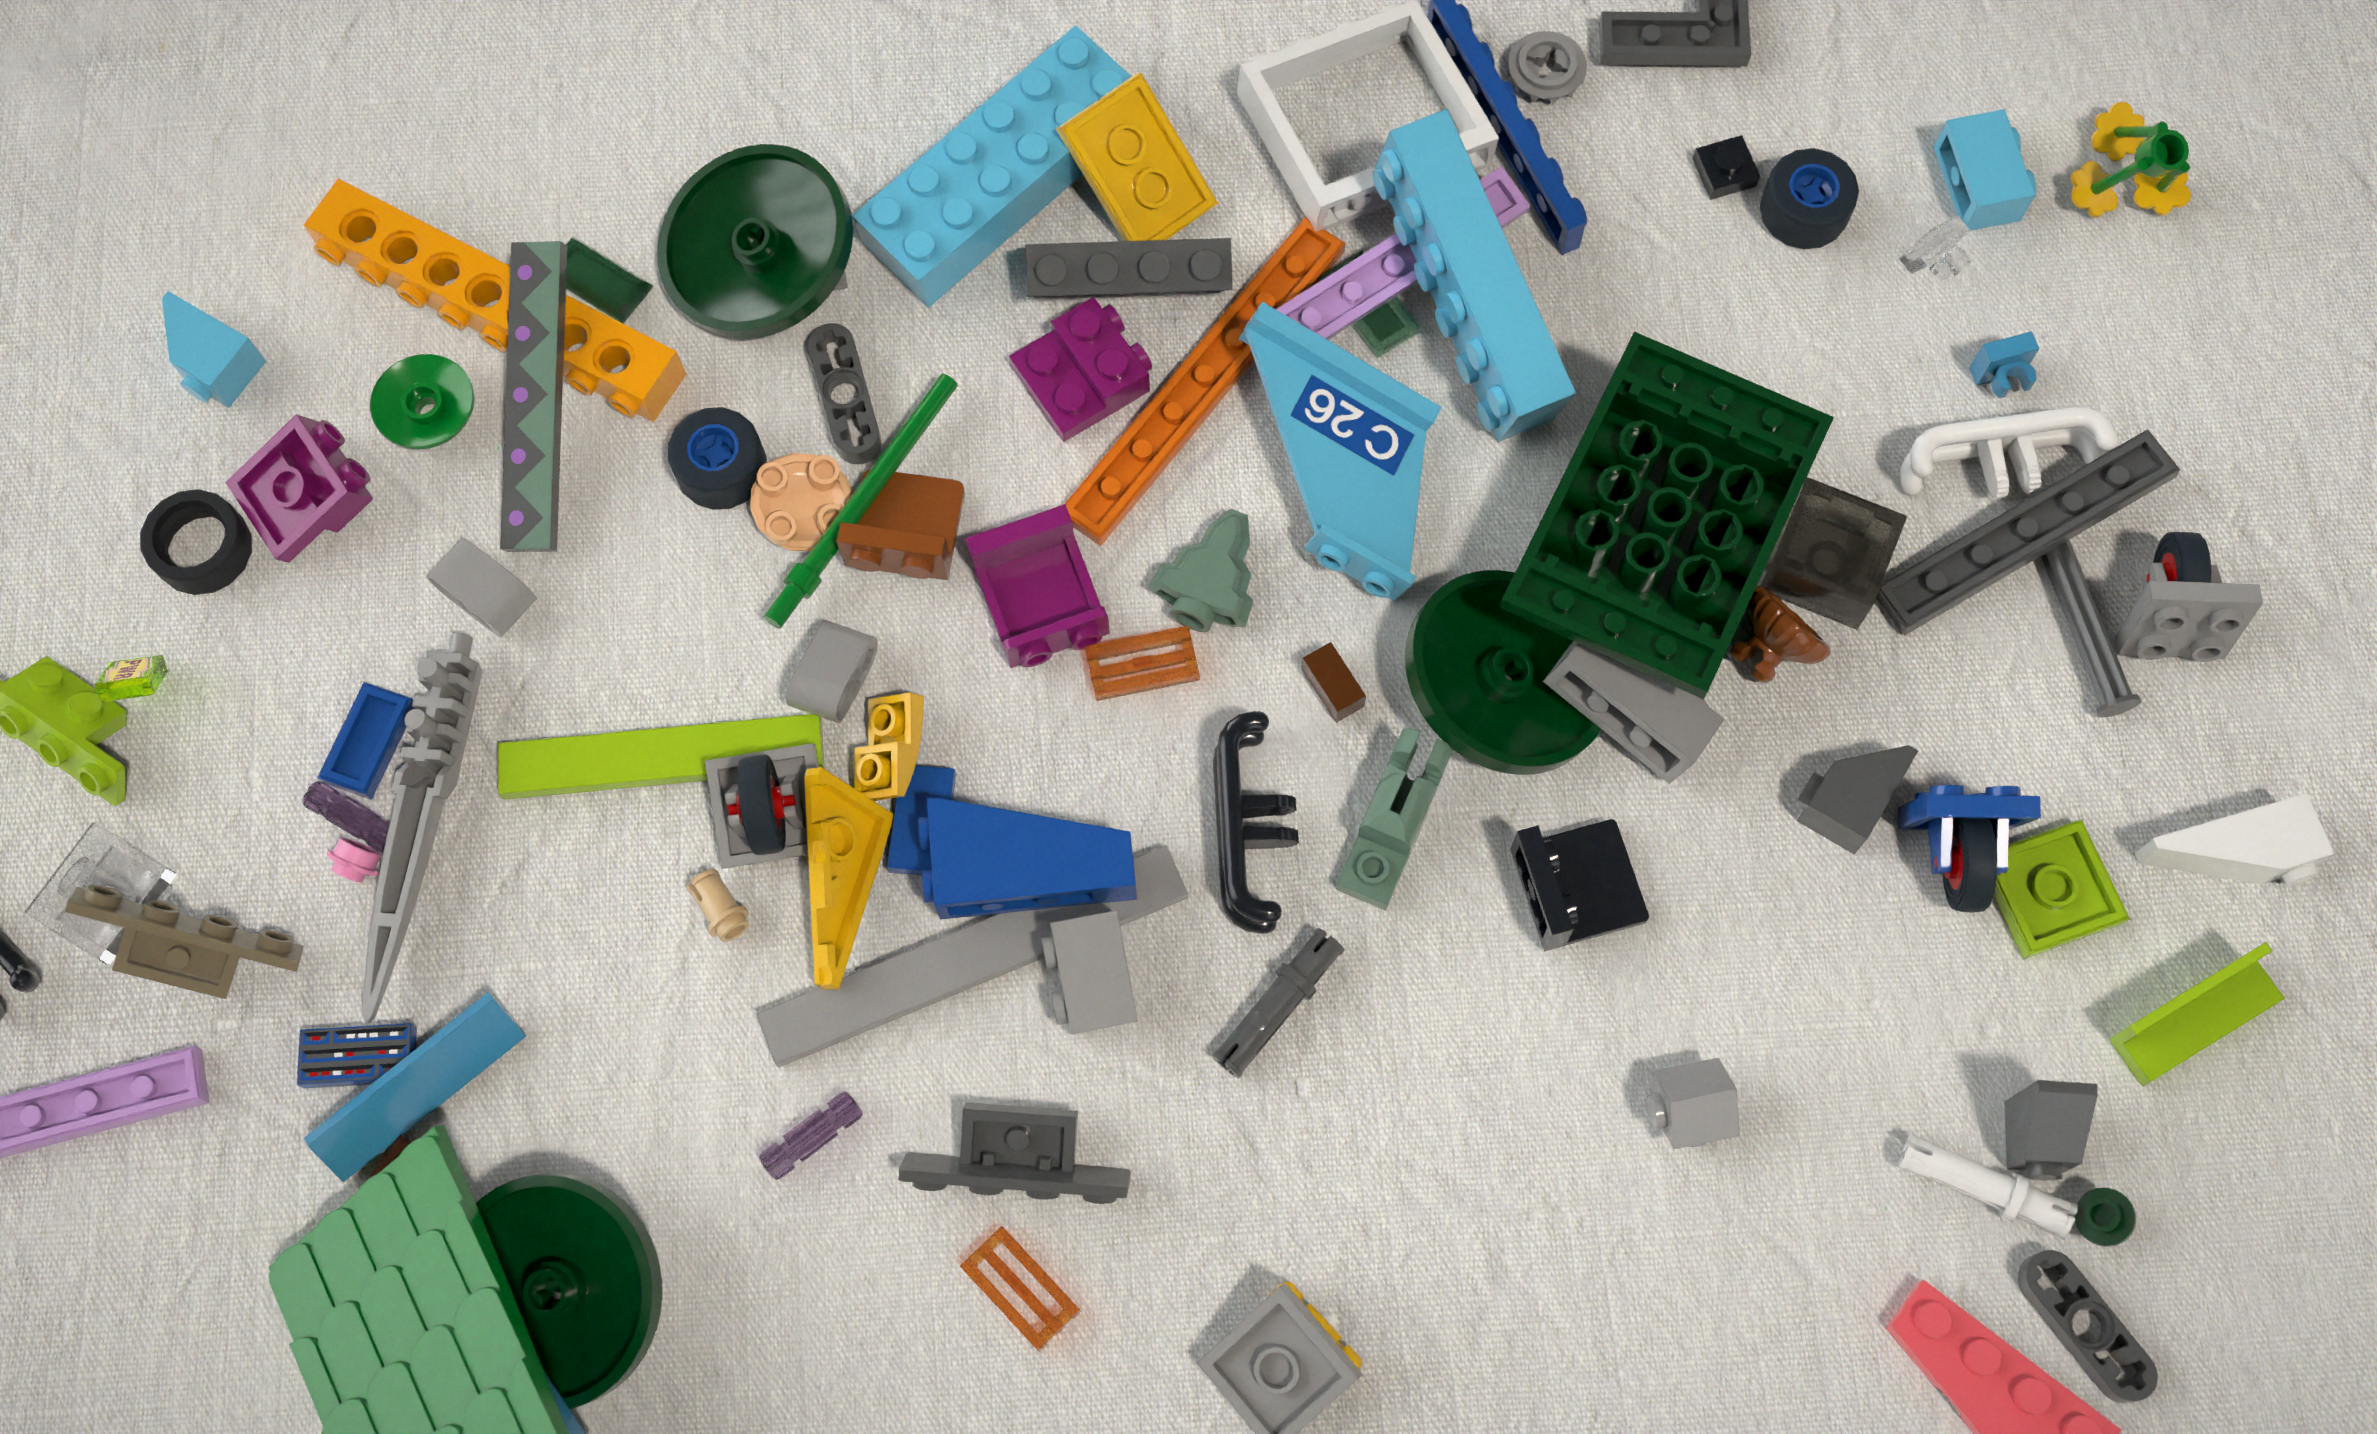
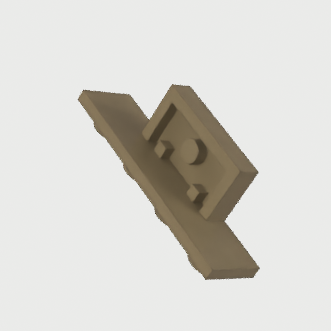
[65,885,304,999]

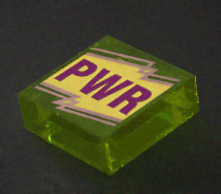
[95,655,168,702]

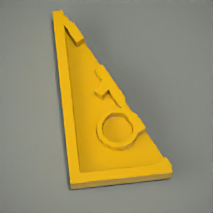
[804,767,894,990]

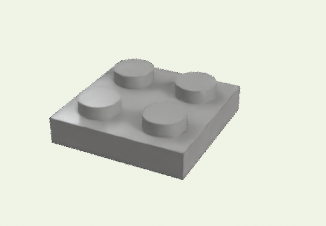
[1197,1283,1363,1434]

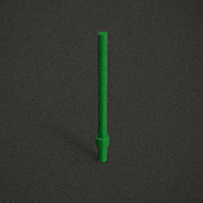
[763,374,958,629]

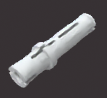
[1897,1133,2078,1239]

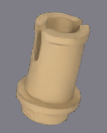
[687,869,750,942]

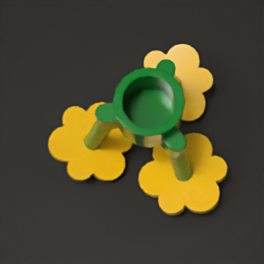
[2070,102,2191,218]

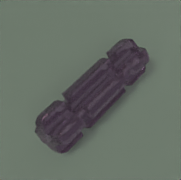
[302,781,390,853]
[759,1091,863,1180]

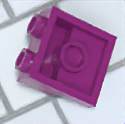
[1009,296,1152,442]
[225,414,373,563]

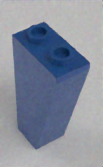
[918,798,1137,920]

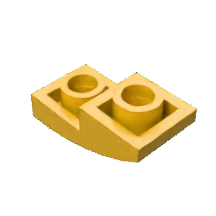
[854,692,924,801]

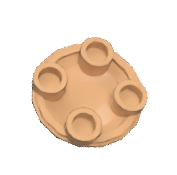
[750,453,853,552]

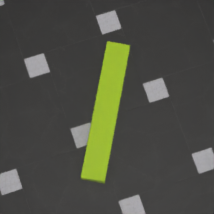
[498,714,825,800]

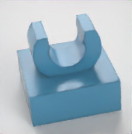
[1969,331,2040,398]

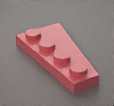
[1886,1280,2122,1434]

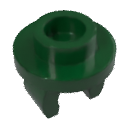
[2074,1187,2136,1247]

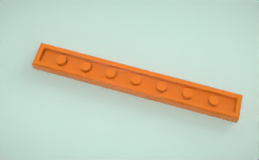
[1065,217,1346,546]

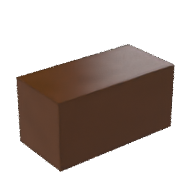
[1302,642,1366,723]

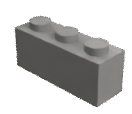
[1543,641,1725,784]

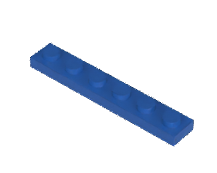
[1427,0,1587,255]

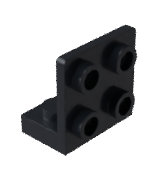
[1510,819,1649,952]

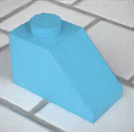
[162,291,266,408]

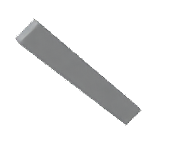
[756,845,1188,1068]

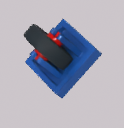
[1898,785,2041,913]

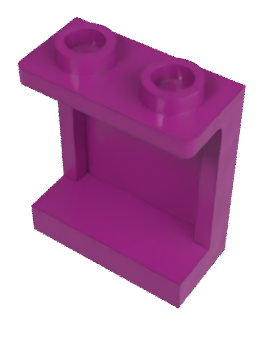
[965,504,1110,668]

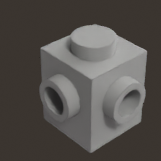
[1647,1058,1740,1149]

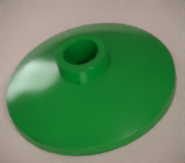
[370,354,474,450]

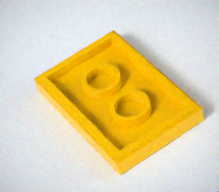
[1056,73,1218,241]

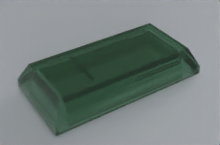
[566,236,653,324]

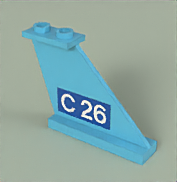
[1239,302,1442,601]

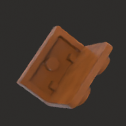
[837,469,965,580]

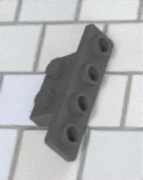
[898,1102,1131,1204]

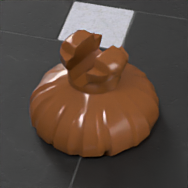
[1731,586,1831,683]

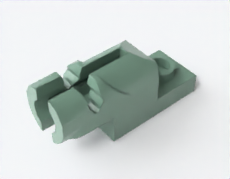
[1336,728,1453,911]

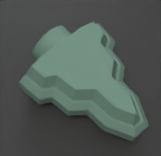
[1148,509,1253,632]

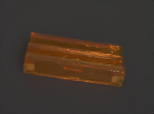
[1085,625,1200,701]
[960,1226,1081,1352]

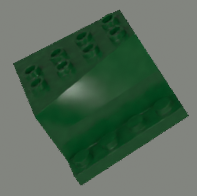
[1500,331,1834,700]

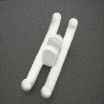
[1900,406,2119,499]

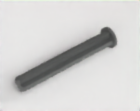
[2041,540,2141,717]

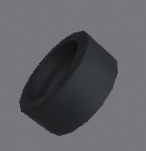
[140,489,252,595]

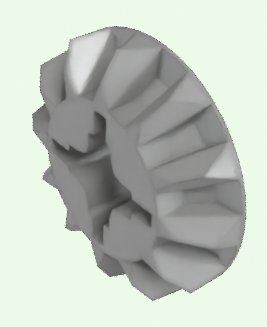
[1508,31,1587,104]

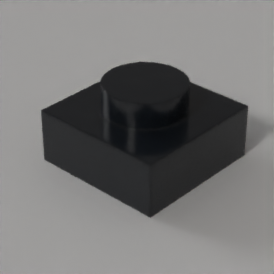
[1692,135,1760,200]

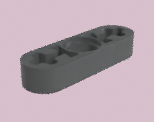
[808,323,882,465]
[2018,1250,2158,1404]

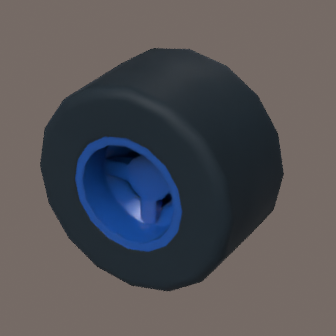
[1760,148,1859,249]
[668,407,767,510]

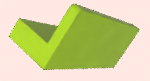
[2109,942,2285,1087]

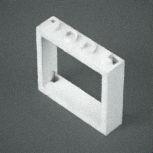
[1237,0,1499,232]

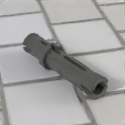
[1211,928,1345,1079]

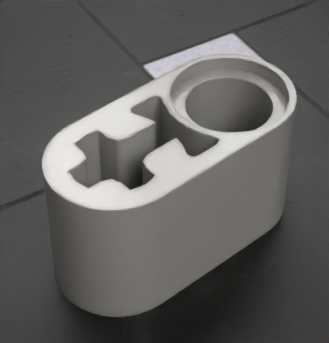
[426,538,537,638]
[786,620,878,723]

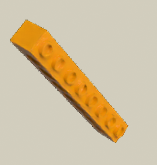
[304,178,686,423]

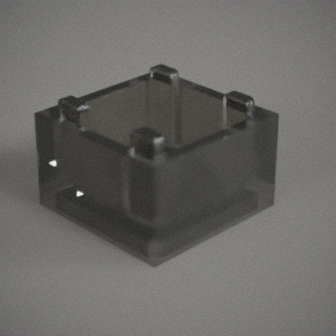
[1760,477,1907,630]

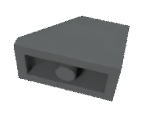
[1797,745,1918,855]
[2004,1080,2098,1181]

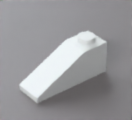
[2135,793,2335,886]

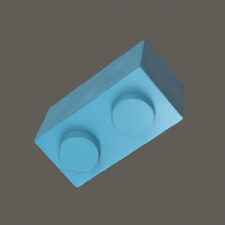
[1934,109,2036,232]

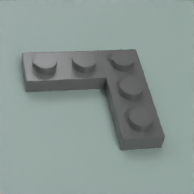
[1599,0,1751,66]

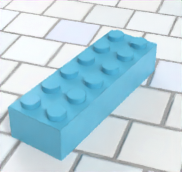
[852,25,1131,308]
[1373,109,1576,442]

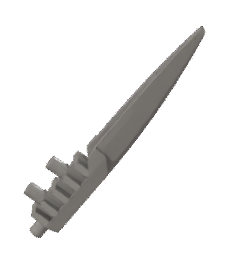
[362,633,483,1024]

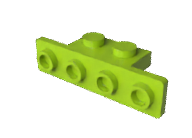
[0,656,127,806]

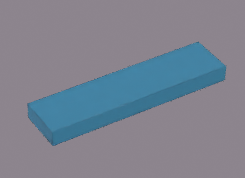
[304,991,526,1183]

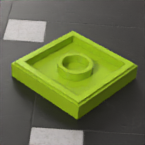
[1994,819,2130,959]

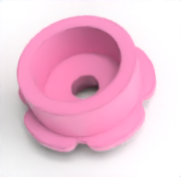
[327,837,382,883]

